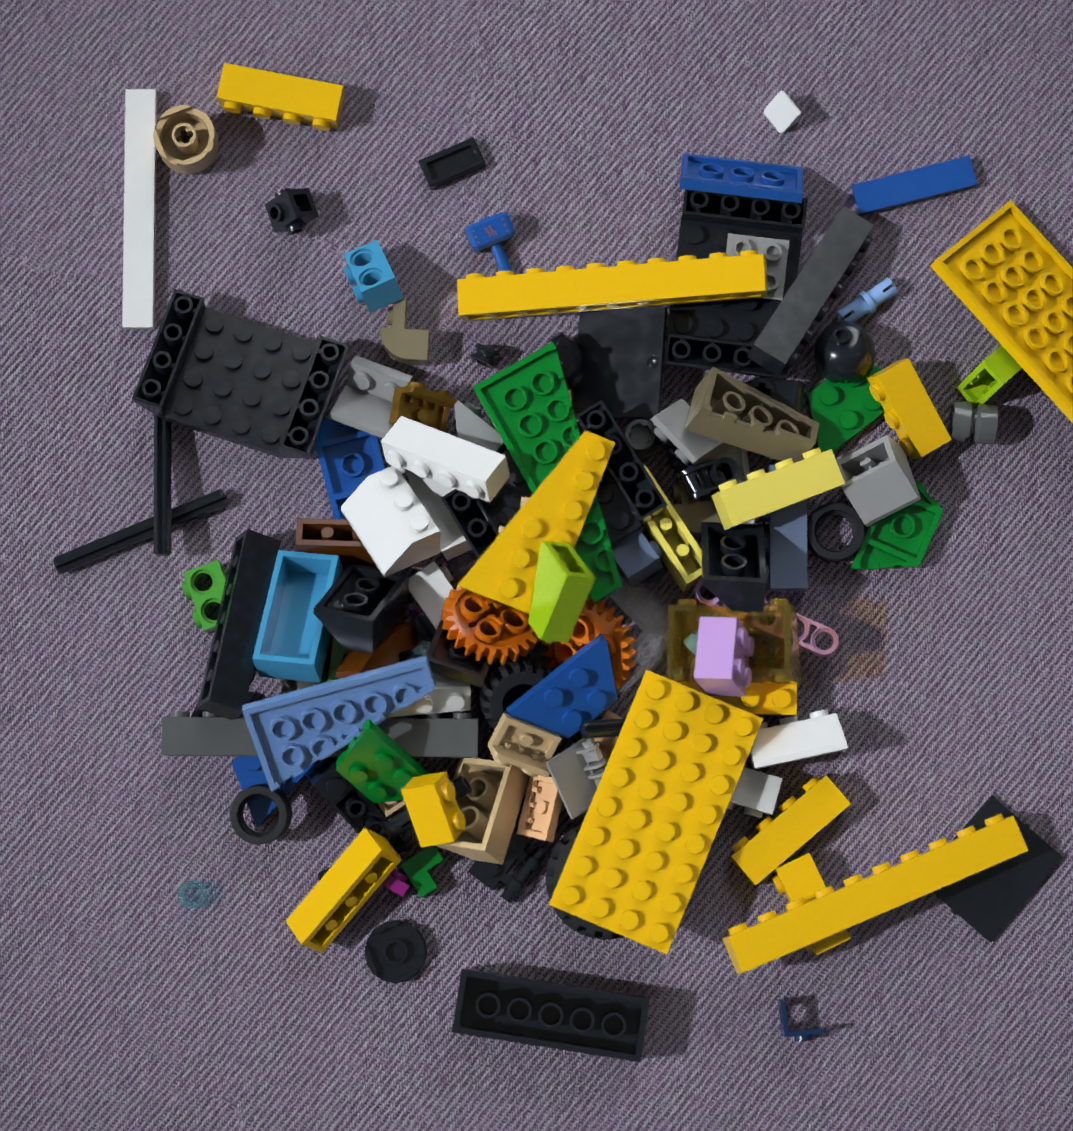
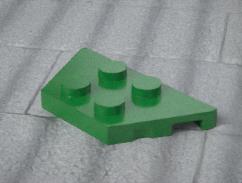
[806,366,885,452]
[850,478,944,571]
[336,719,430,803]

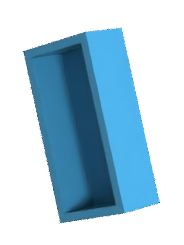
[252,550,344,683]

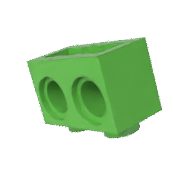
[181,560,227,633]

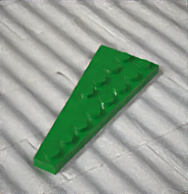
[472,342,623,604]

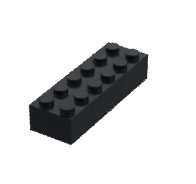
[452,968,650,1062]

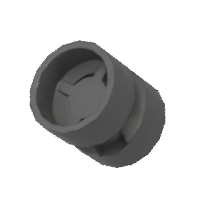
[948,401,998,445]

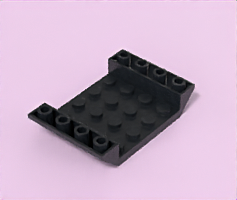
[664,189,808,380]
[132,289,350,458]
[441,400,668,559]

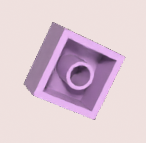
[694,617,754,697]

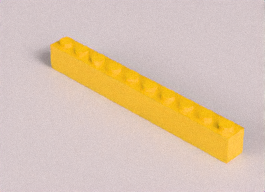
[457,250,768,321]
[722,813,1029,974]

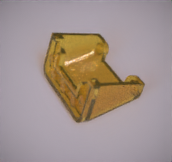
[667,599,801,684]

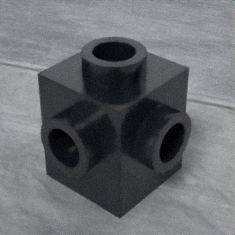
[265,188,319,235]

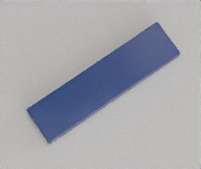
[851,155,977,216]

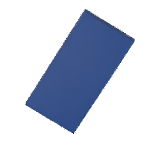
[679,153,803,203]

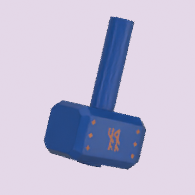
[465,212,516,271]

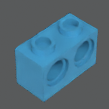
[343,240,403,313]

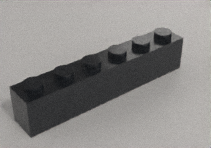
[747,206,874,377]
[197,529,281,720]

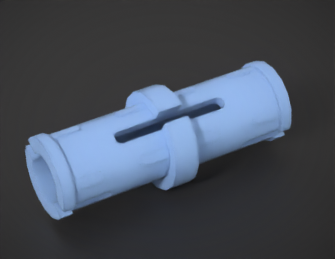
[836,277,898,322]

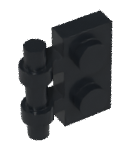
[468,829,547,903]

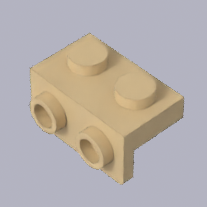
[487,712,562,778]

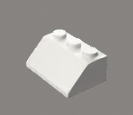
[341,466,440,577]
[748,709,848,770]

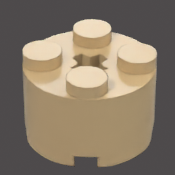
[153,105,219,174]

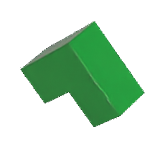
[400,845,444,898]

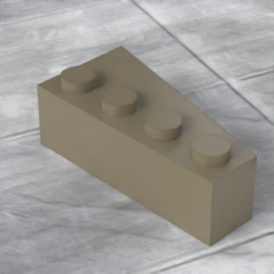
[684,366,820,463]

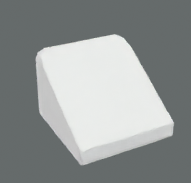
[764,90,801,134]

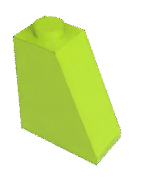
[956,345,1023,408]
[528,540,595,643]

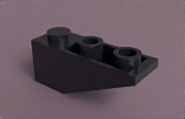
[305,757,389,837]

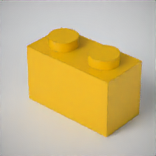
[401,771,466,847]

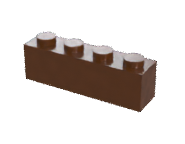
[295,518,421,567]

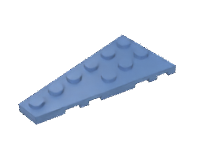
[242,655,436,792]

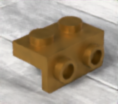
[389,382,460,433]

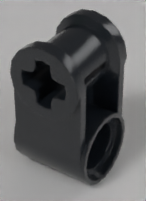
[749,378,805,414]
[676,457,740,504]

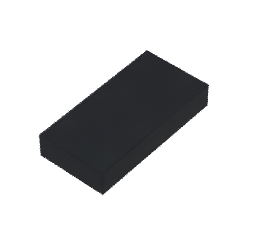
[418,137,486,190]

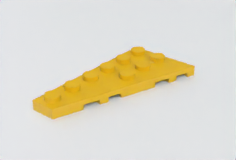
[457,431,615,614]

